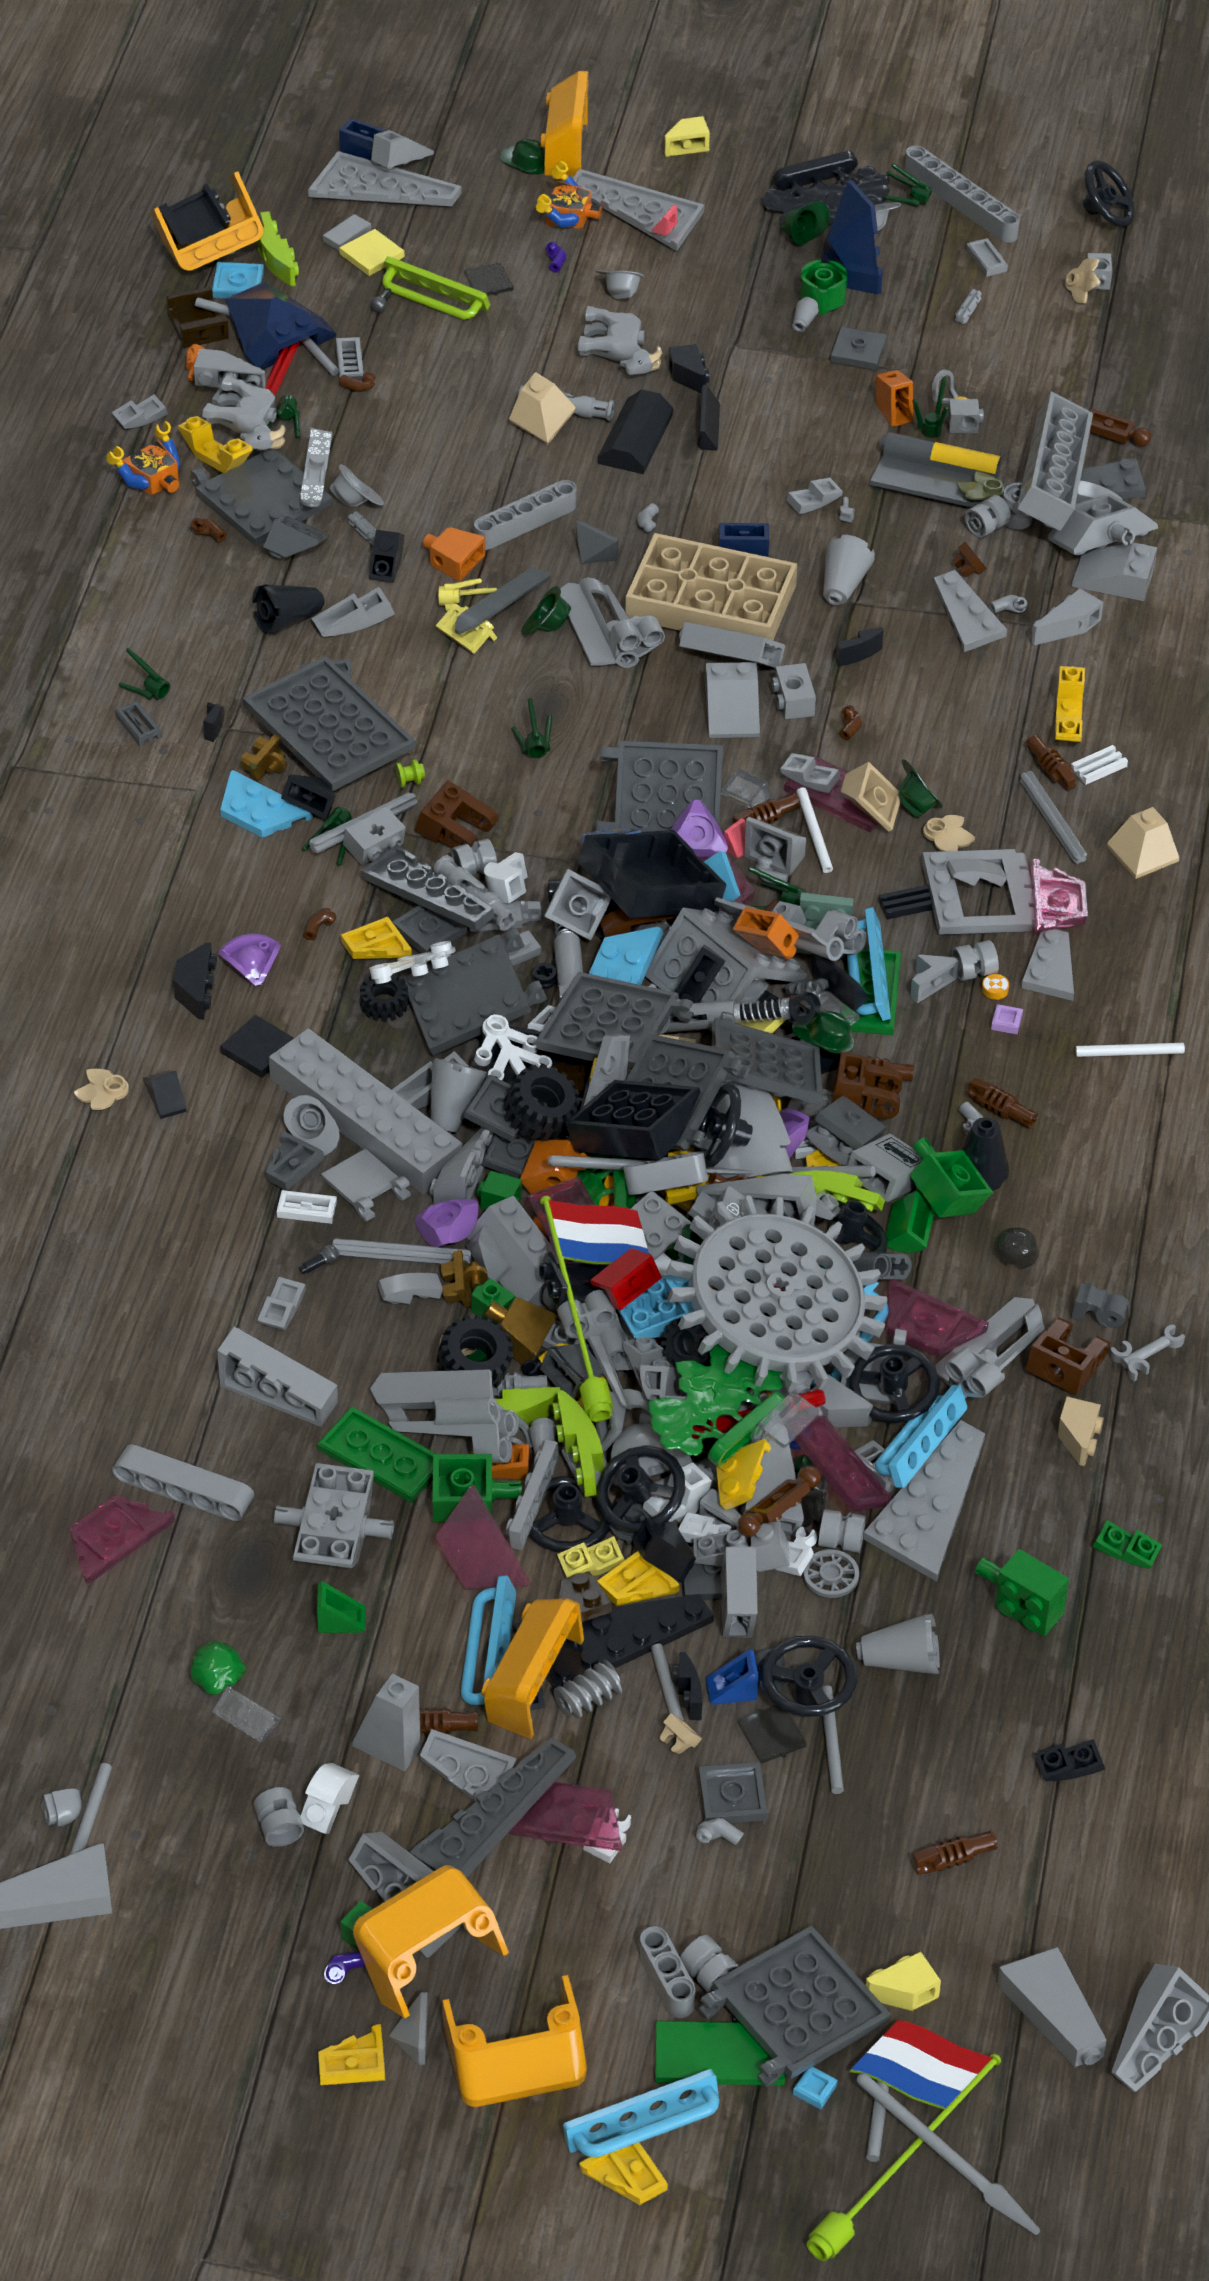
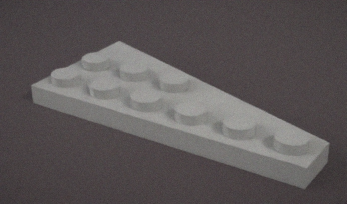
[308,151,462,206]

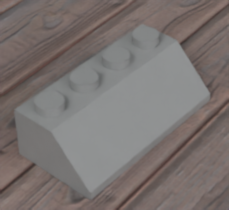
[465,1196,559,1306]

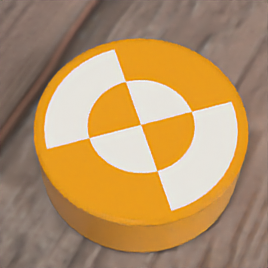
[982,974,1009,1000]

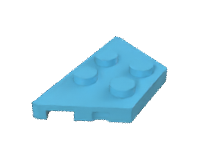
[220,770,313,838]
[589,927,664,985]

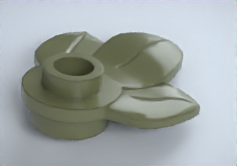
[957,471,1005,500]

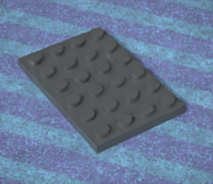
[243,656,416,791]

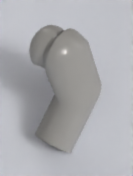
[637,503,659,533]
[989,595,1028,614]
[755,856,788,886]
[959,1102,983,1135]

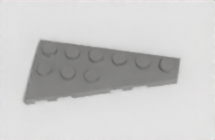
[573,169,705,251]
[863,1420,985,1582]

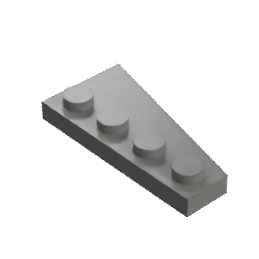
[933,570,1007,652]

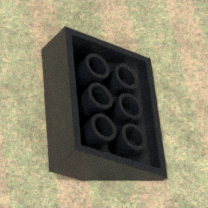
[565,1080,700,1161]

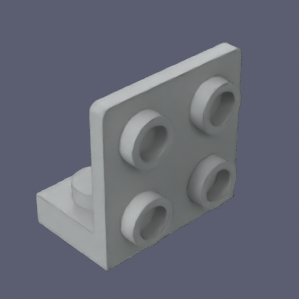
[631,1190,692,1260]

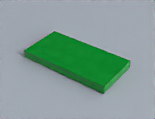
[841,948,902,1035]
[317,1406,436,1503]
[655,2021,785,2086]

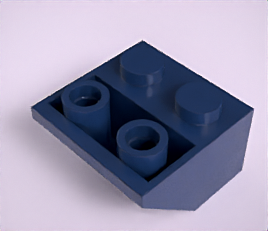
[339,118,387,161]
[718,523,769,557]

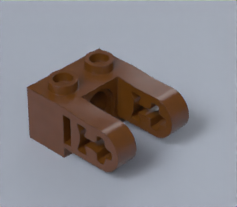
[415,780,498,848]
[831,1052,903,1119]
[1026,1317,1111,1395]

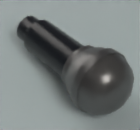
[370,288,392,313]
[299,1245,339,1274]

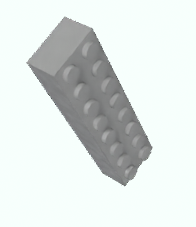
[1017,391,1093,531]
[269,1028,462,1195]

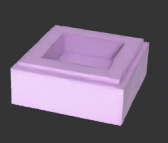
[991,1004,1023,1035]

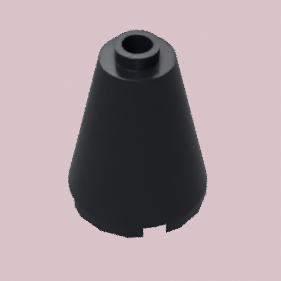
[252,584,325,634]
[961,1117,1009,1191]

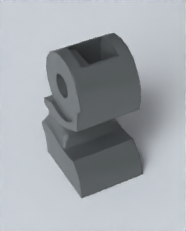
[1071,1283,1129,1328]

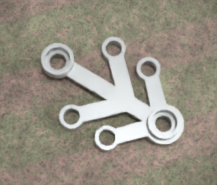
[369,941,456,984]
[474,1015,552,1081]

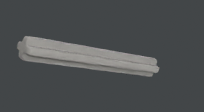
[1020,771,1087,864]
[309,793,418,853]
[332,1238,471,1264]

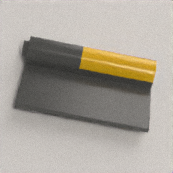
[870,432,1002,507]

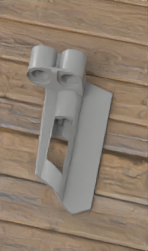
[560,577,665,668]
[714,897,866,961]
[558,1290,663,1416]
[935,1297,1045,1399]
[370,1370,519,1463]

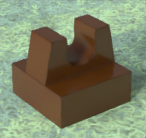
[952,542,987,577]

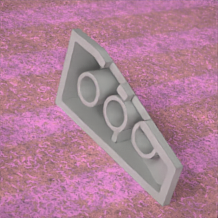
[430,1127,494,1205]
[696,1174,817,1227]
[1111,1964,1209,2092]

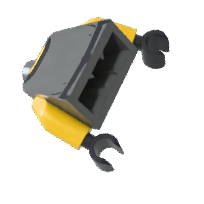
[522,1343,607,1410]

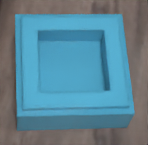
[793,2067,838,2110]

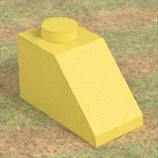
[664,116,710,157]

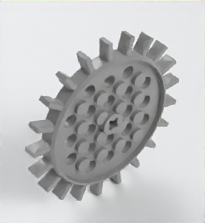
[666,1195,887,1392]

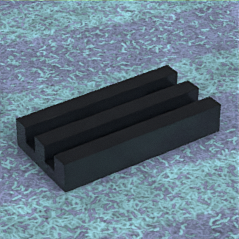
[878,885,933,919]

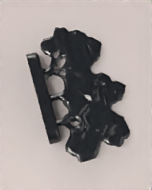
[761,151,890,225]

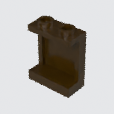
[166,287,229,348]

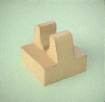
[660,1713,702,1754]

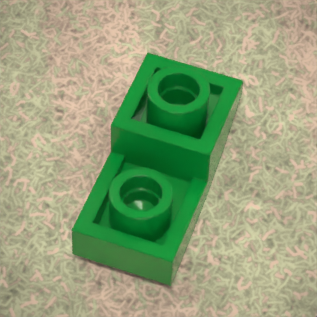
[1092,1520,1162,1569]

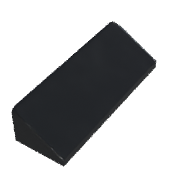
[699,385,720,451]
[674,944,726,1020]
[811,953,869,1011]

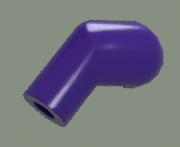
[545,242,566,273]
[324,1951,366,1984]

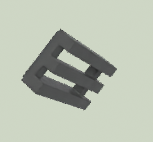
[115,701,162,746]

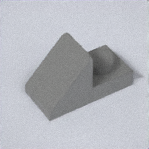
[910,955,959,1003]

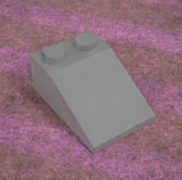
[1072,542,1157,601]
[705,662,760,738]

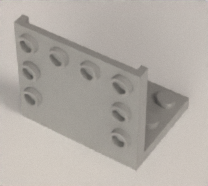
[645,908,808,1032]

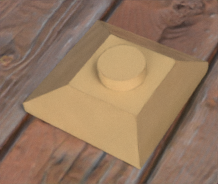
[509,372,576,445]
[841,762,900,832]
[1107,807,1179,879]

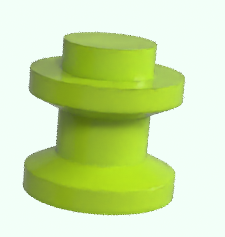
[395,759,425,788]

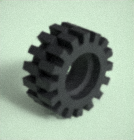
[360,974,408,1022]
[661,1318,714,1368]

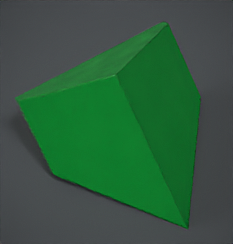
[317,1581,366,1633]

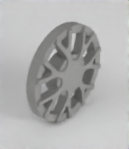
[803,1549,859,1598]

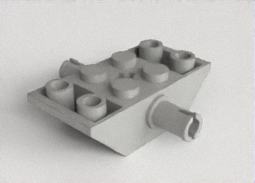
[1048,494,1158,555]
[274,1463,394,1568]

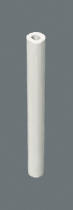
[797,788,833,873]
[1075,1043,1185,1057]

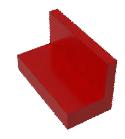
[590,1248,662,1311]

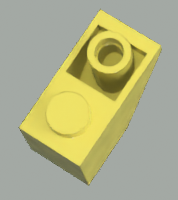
[866,1952,941,2011]

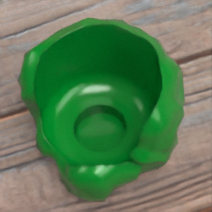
[190,1641,246,1696]

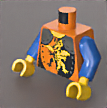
[536,161,602,228]
[106,421,180,495]

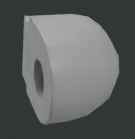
[41,1788,82,1828]

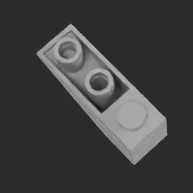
[371,130,434,169]
[194,349,266,389]
[1031,589,1103,645]
[694,1521,790,1572]

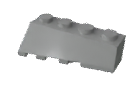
[349,1831,462,1958]

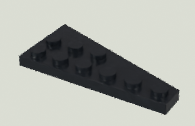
[513,1594,714,1689]

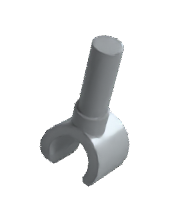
[839,497,855,523]

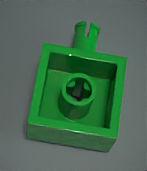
[910,1138,993,1218]
[433,1454,521,1523]
[975,1549,1069,1637]

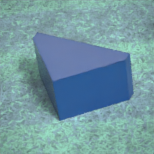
[706,1649,758,1704]

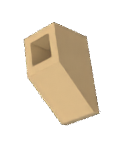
[1058,1397,1104,1466]

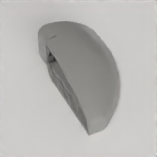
[705,1081,793,1179]

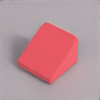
[652,205,678,236]
[724,818,746,858]

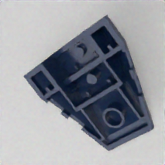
[822,180,882,294]
[225,282,337,370]

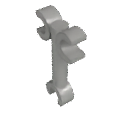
[1110,1325,1185,1381]

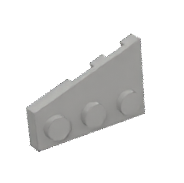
[1022,926,1074,1001]
[583,1034,630,1107]
[420,1729,517,1802]

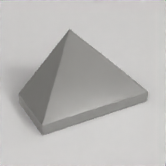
[465,1226,512,1282]
[388,1992,428,2065]

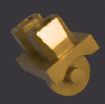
[241,734,287,782]
[441,1250,488,1307]

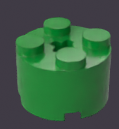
[799,260,847,315]

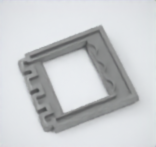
[921,849,1042,935]

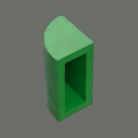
[886,1191,934,1253]

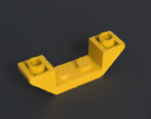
[178,416,253,473]
[1054,666,1085,742]

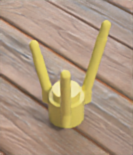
[439,578,497,611]

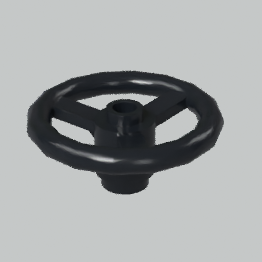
[1083,160,1135,227]
[694,1083,753,1168]
[814,1200,888,1264]
[848,1344,940,1423]
[596,1445,686,1534]
[528,1476,614,1552]
[761,1635,857,1717]

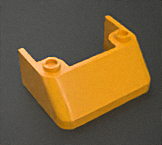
[541,71,588,177]
[149,172,263,271]
[481,1598,584,1739]
[353,1865,509,2018]
[443,1975,587,2107]

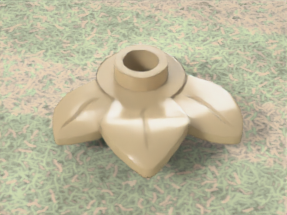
[1065,258,1101,304]
[923,815,975,851]
[74,1069,129,1110]

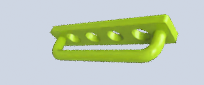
[382,256,490,320]

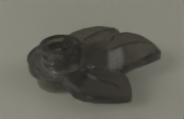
[801,1474,828,1528]

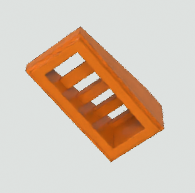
[471,1444,529,1479]

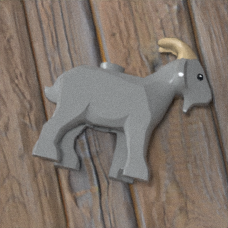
[578,306,662,375]
[202,375,285,450]

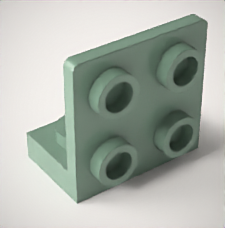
[796,892,854,958]

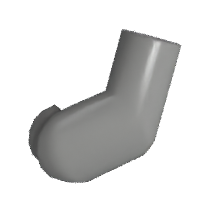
[696,1818,744,1846]

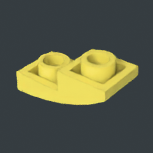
[557,1536,625,1578]

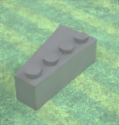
[217,1326,338,1427]

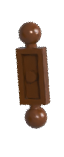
[1090,408,1151,447]
[737,1465,821,1537]

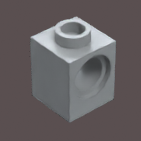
[1087,253,1112,290]
[948,399,984,433]

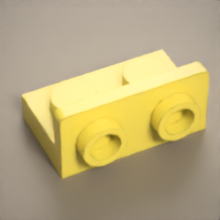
[436,603,497,654]

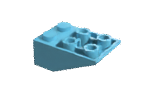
[618,1275,694,1338]

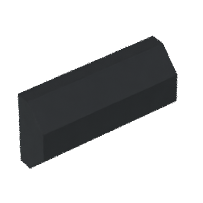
[598,390,673,474]

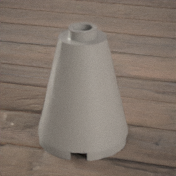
[823,535,875,605]
[430,1058,487,1134]
[856,1613,940,1674]

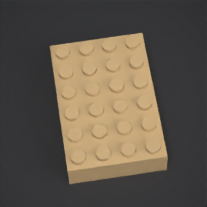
[625,533,797,640]

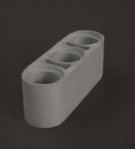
[623,1152,708,1195]
[639,1926,695,2018]

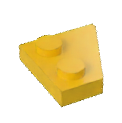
[716,1438,771,1511]
[318,2024,385,2085]
[579,2142,668,2205]

